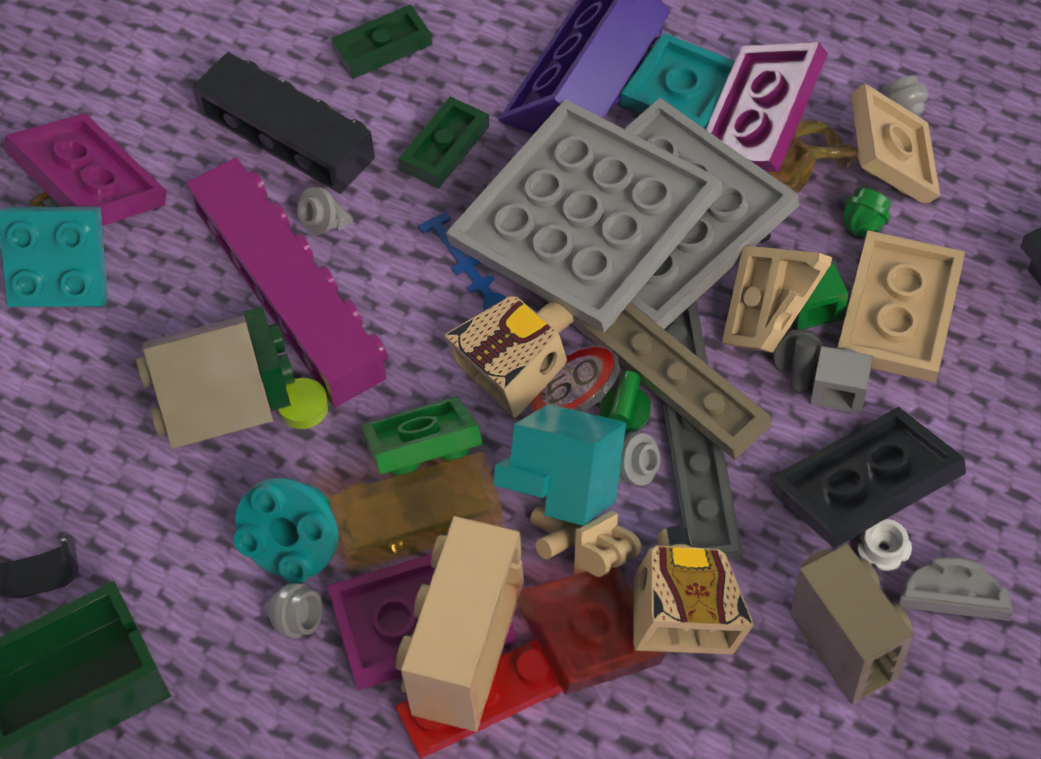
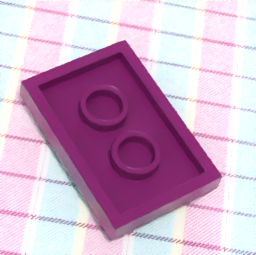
[706,42,828,172]
[4,113,167,226]
[327,554,516,690]

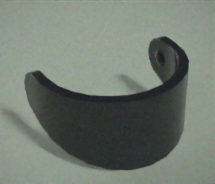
[0,534,79,598]

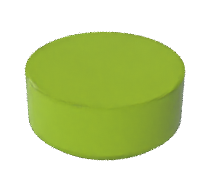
[277,378,329,429]

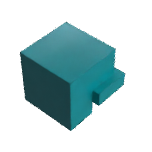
[493,404,626,526]

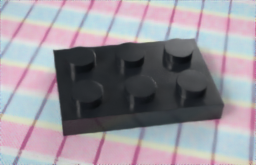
[770,407,966,548]

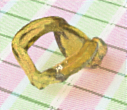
[767,120,859,193]

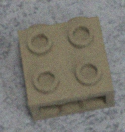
[136,316,273,449]
[790,544,913,704]

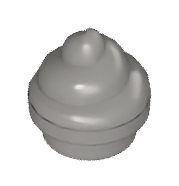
[882,75,928,117]
[265,583,323,639]

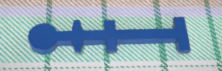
[418,211,506,311]

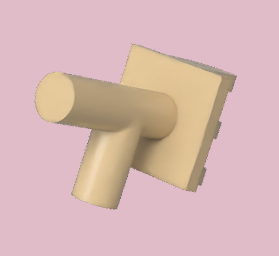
[530,506,641,580]

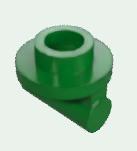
[600,371,651,433]

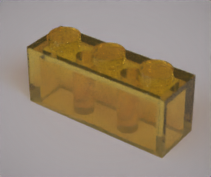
[329,452,504,572]

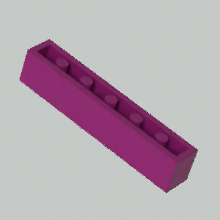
[186,157,388,408]

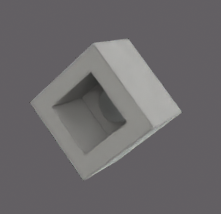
[810,346,873,414]

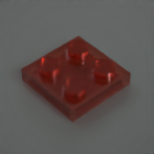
[517,567,667,695]

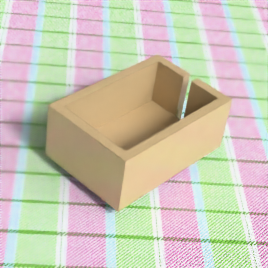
[396,516,524,732]

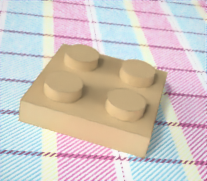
[851,83,940,203]

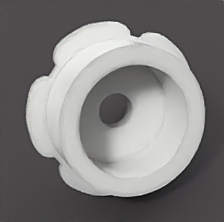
[858,519,912,571]

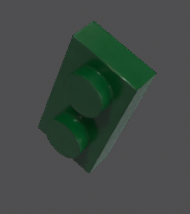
[331,4,433,79]
[398,96,490,189]
[243,306,295,411]

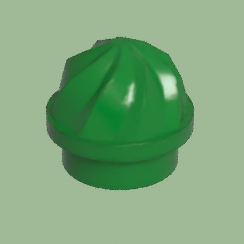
[843,187,891,237]

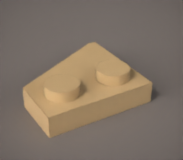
[722,246,832,353]

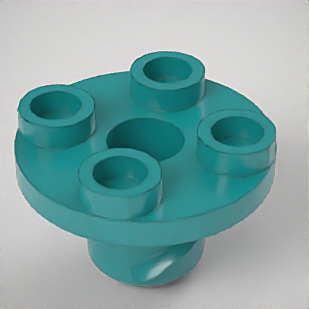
[233,478,339,584]

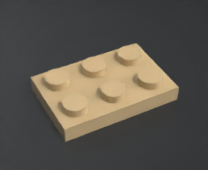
[837,231,965,383]

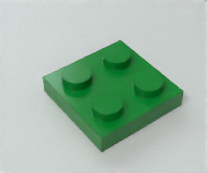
[360,396,483,475]

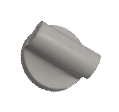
[297,187,353,235]
[618,432,661,486]

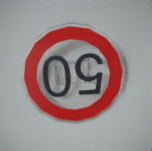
[529,345,620,413]

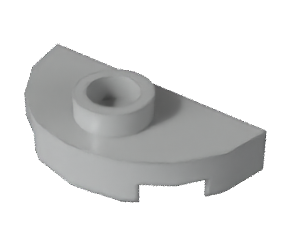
[899,557,1013,621]

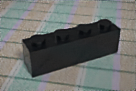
[192,52,375,194]

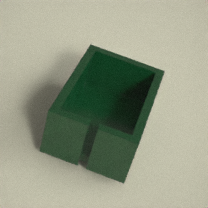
[0,581,172,759]

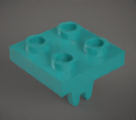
[0,207,108,307]

